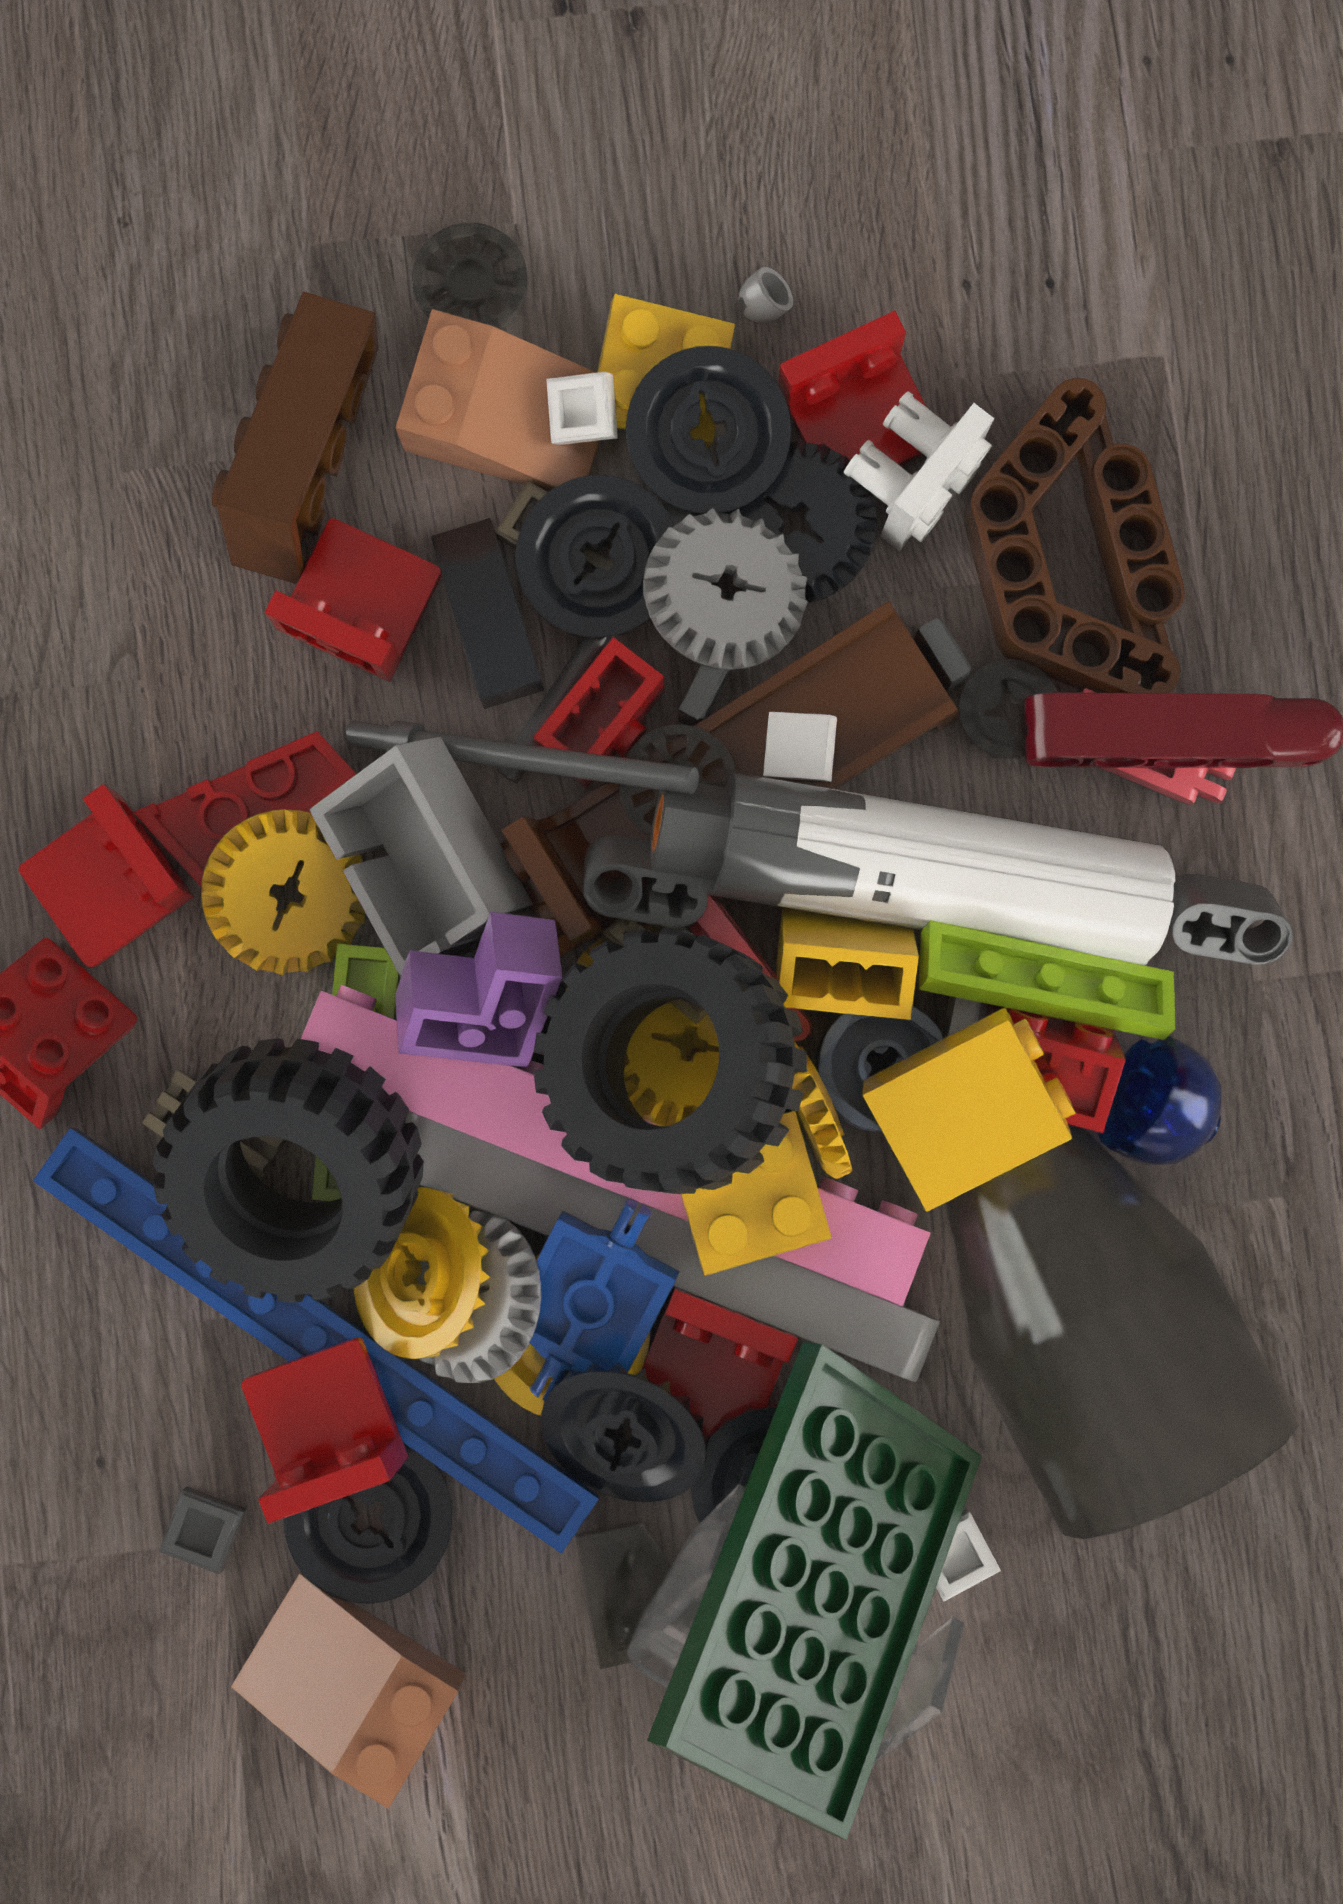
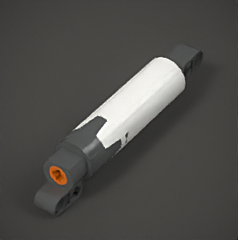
[584,772,1293,965]

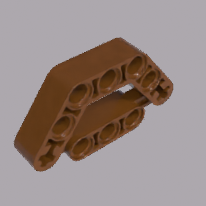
[964,378,1185,693]

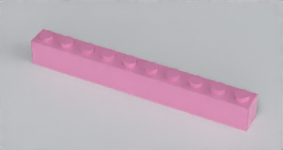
[301,985,931,1306]

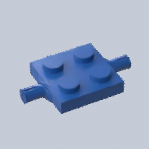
[530,1199,680,1401]

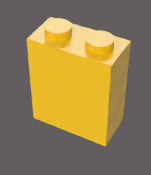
[776,907,919,1020]
[862,1007,1076,1212]

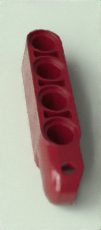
[1025,693,1343,768]

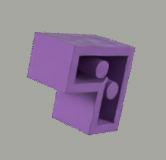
[395,912,562,1068]

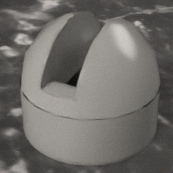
[738,267,793,324]

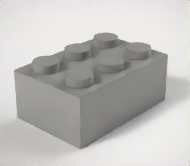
[309,737,533,976]

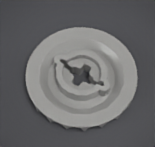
[643,508,808,669]
[416,1211,541,1383]

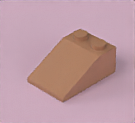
[395,309,600,492]
[231,1572,466,1809]

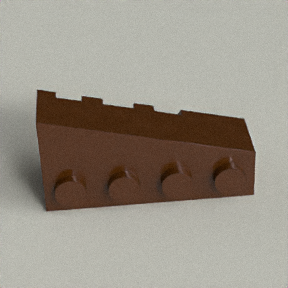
[212,291,379,584]

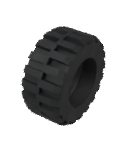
[533,927,807,1194]
[153,1038,424,1302]

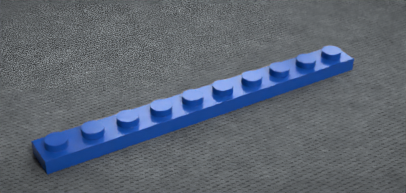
[33,1128,600,1554]

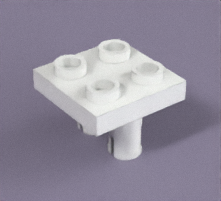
[844,391,994,551]

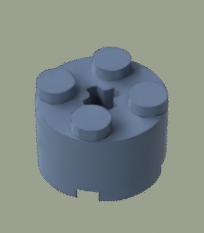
[814,1006,943,1132]

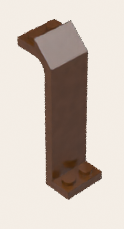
[500,601,960,956]

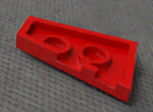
[133,731,356,888]

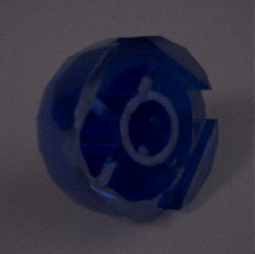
[1098,1035,1222,1165]

